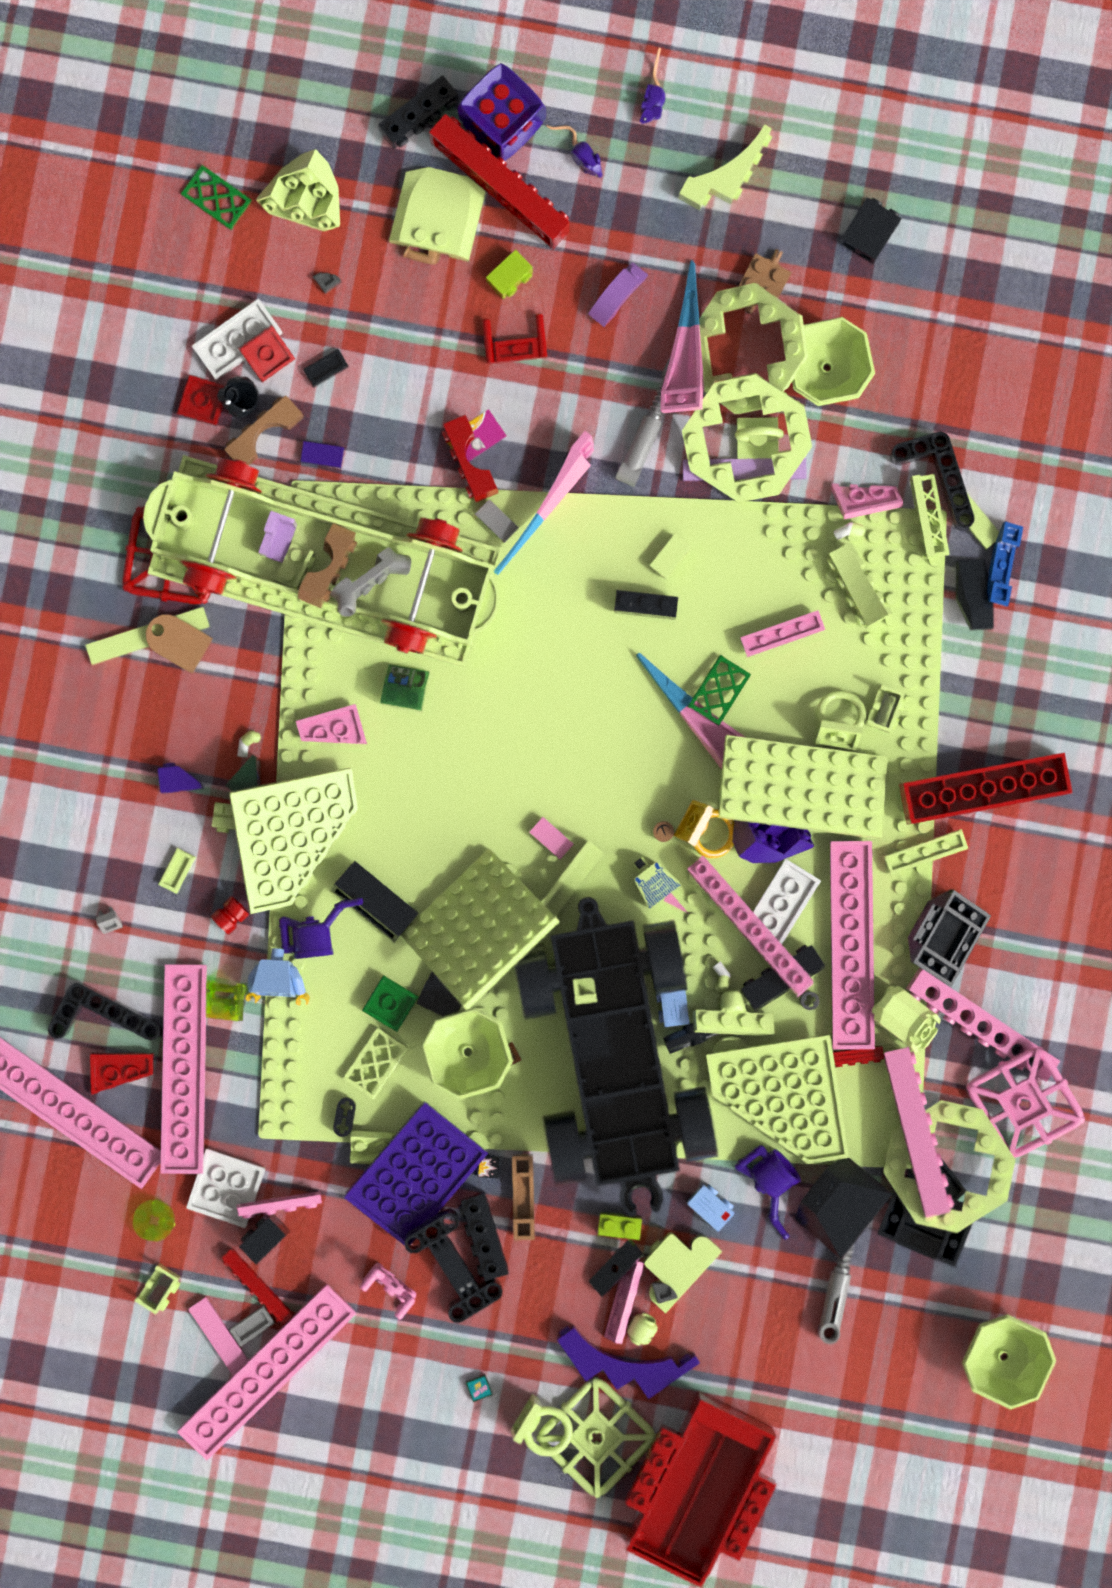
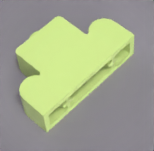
[644,1232,722,1313]

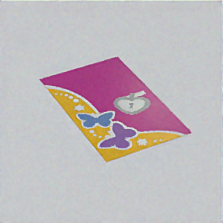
[448,409,507,461]

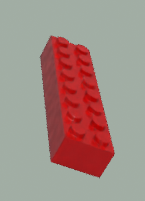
[429,114,570,250]
[899,752,1073,825]

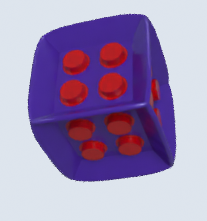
[457,63,546,161]

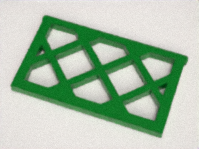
[181,165,252,230]
[688,655,751,726]

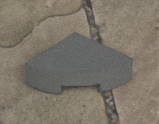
[313,273,342,294]
[652,1282,678,1304]

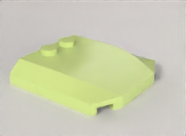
[389,167,486,262]

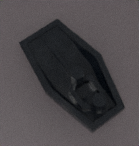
[955,559,994,631]

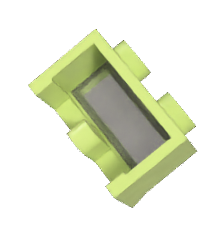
[865,685,906,733]
[135,1263,181,1314]

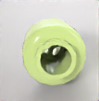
[627,1313,658,1345]

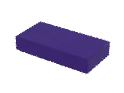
[300,441,345,469]

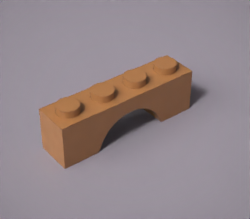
[224,395,304,465]
[298,523,357,608]
[512,1154,535,1240]

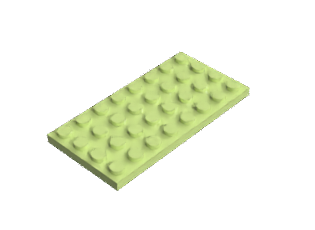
[718,735,888,839]

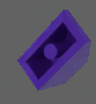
[158,763,204,794]

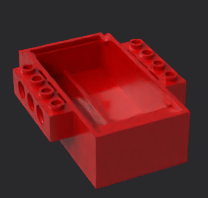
[625,1390,777,1588]

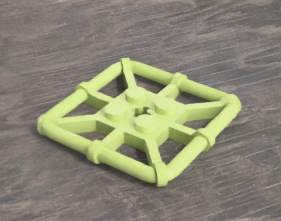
[536,1377,657,1498]

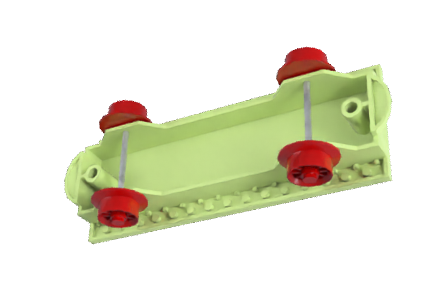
[143,455,500,667]

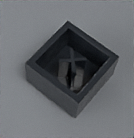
[239,1214,290,1265]

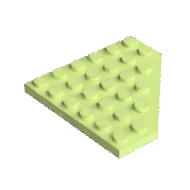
[229,767,358,914]
[706,1034,849,1164]

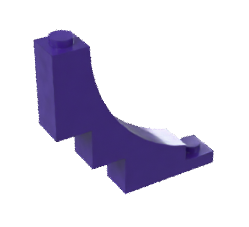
[557,1325,700,1399]

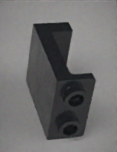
[839,197,902,265]

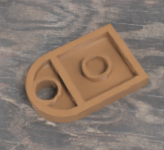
[146,614,213,674]

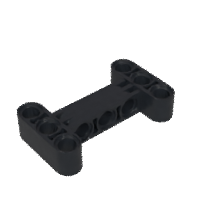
[404,1208,503,1323]

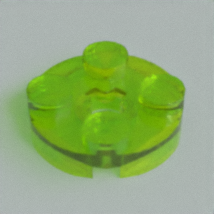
[133,1199,175,1242]

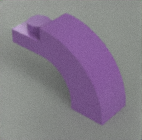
[589,262,648,327]

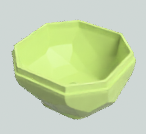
[792,317,875,406]
[421,1007,513,1100]
[962,1314,1056,1409]

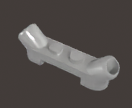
[331,547,411,616]

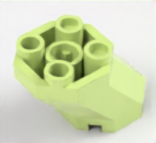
[872,986,941,1053]

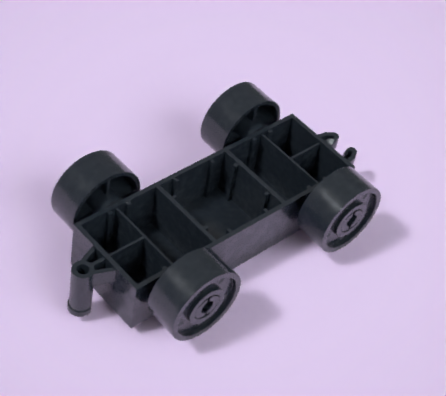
[515,897,718,1217]

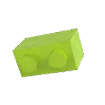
[486,250,533,300]
[598,1212,642,1240]

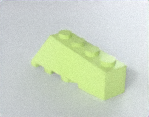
[826,542,892,629]

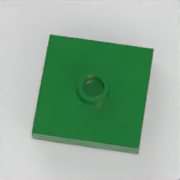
[362,975,419,1032]

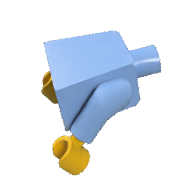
[245,948,310,1006]

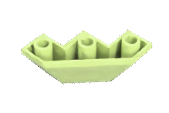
[256,149,340,231]

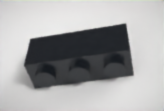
[614,590,678,620]

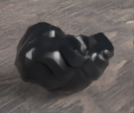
[217,376,259,418]

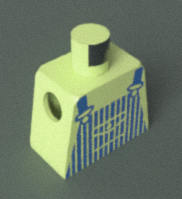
[633,857,681,909]

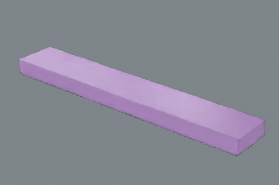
[683,458,807,481]

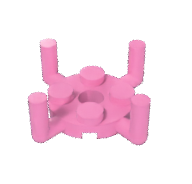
[359,1263,416,1320]

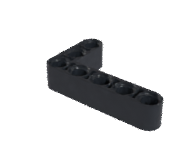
[890,431,975,531]
[48,983,162,1040]

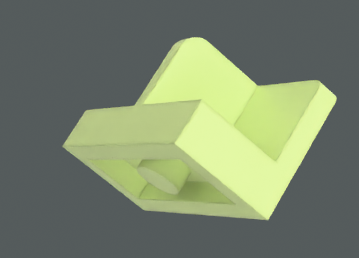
[573,978,597,1005]

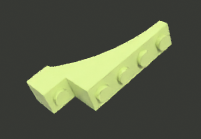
[678,125,773,211]

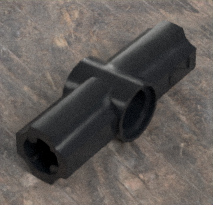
[663,1023,719,1054]

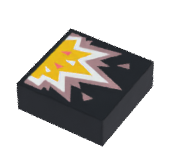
[477,1156,499,1178]

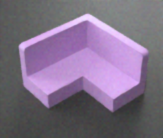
[258,511,297,563]

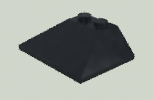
[908,889,991,987]
[795,1157,893,1259]
[877,1191,973,1267]

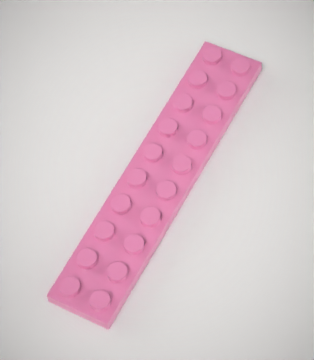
[830,841,875,1049]
[161,965,207,1174]
[0,1037,161,1189]
[177,1283,356,1460]

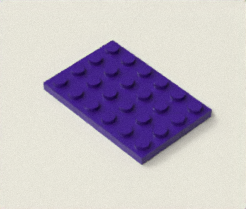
[344,1100,488,1246]

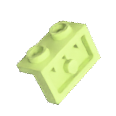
[275,543,316,590]
[350,1131,393,1164]

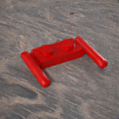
[482,313,548,364]

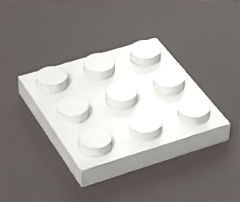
[186,1148,266,1228]

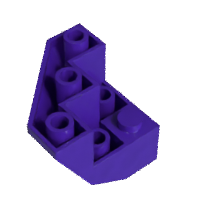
[732,820,814,863]

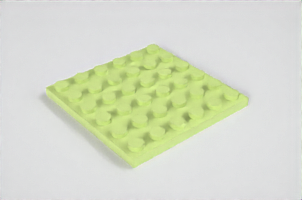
[401,848,559,1010]

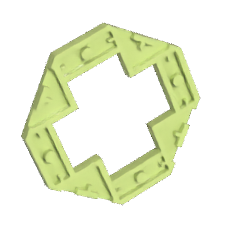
[699,283,808,414]
[682,373,812,503]
[883,1100,1016,1233]

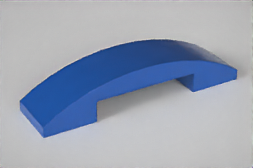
[987,522,1023,607]

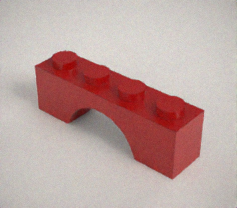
[442,415,498,503]

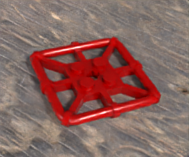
[122,506,211,605]

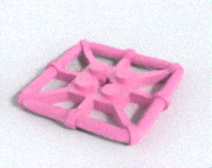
[966,1046,1085,1158]

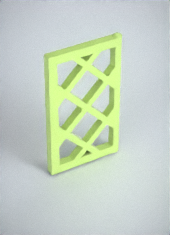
[343,1028,409,1100]

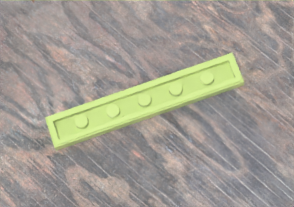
[86,607,210,665]

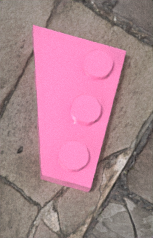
[831,483,903,519]
[296,704,367,744]

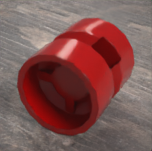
[210,896,250,935]

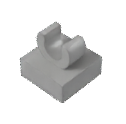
[96,907,123,934]

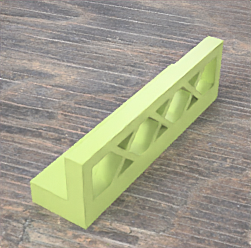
[910,474,950,560]
[541,840,605,917]

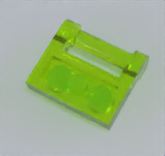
[206,980,247,1021]

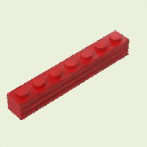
[833,1046,884,1067]
[222,1248,294,1325]

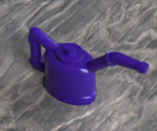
[279,898,363,959]
[734,1145,801,1240]

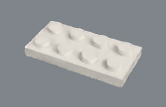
[192,299,283,381]
[753,859,821,944]

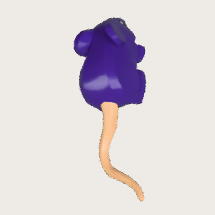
[639,47,666,124]
[546,125,603,178]

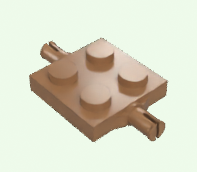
[738,249,792,315]

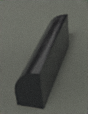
[331,861,418,943]

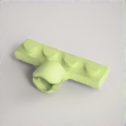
[693,991,774,1036]

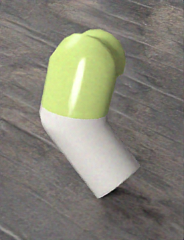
[833,522,865,540]
[237,730,261,758]
[712,961,731,994]

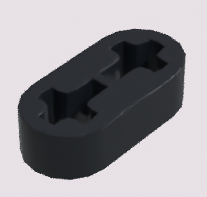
[333,1097,356,1137]

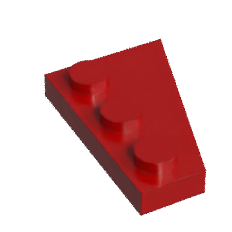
[90,1053,154,1095]

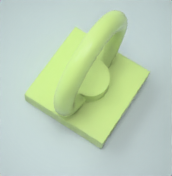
[735,417,784,459]
[815,691,866,751]
[511,1394,573,1456]

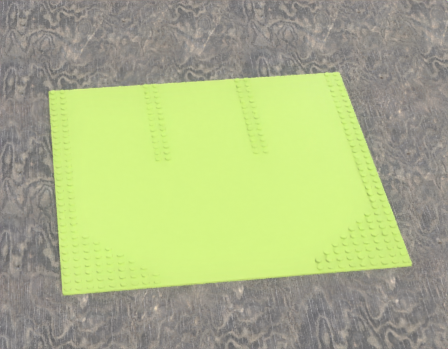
[258,480,947,1169]

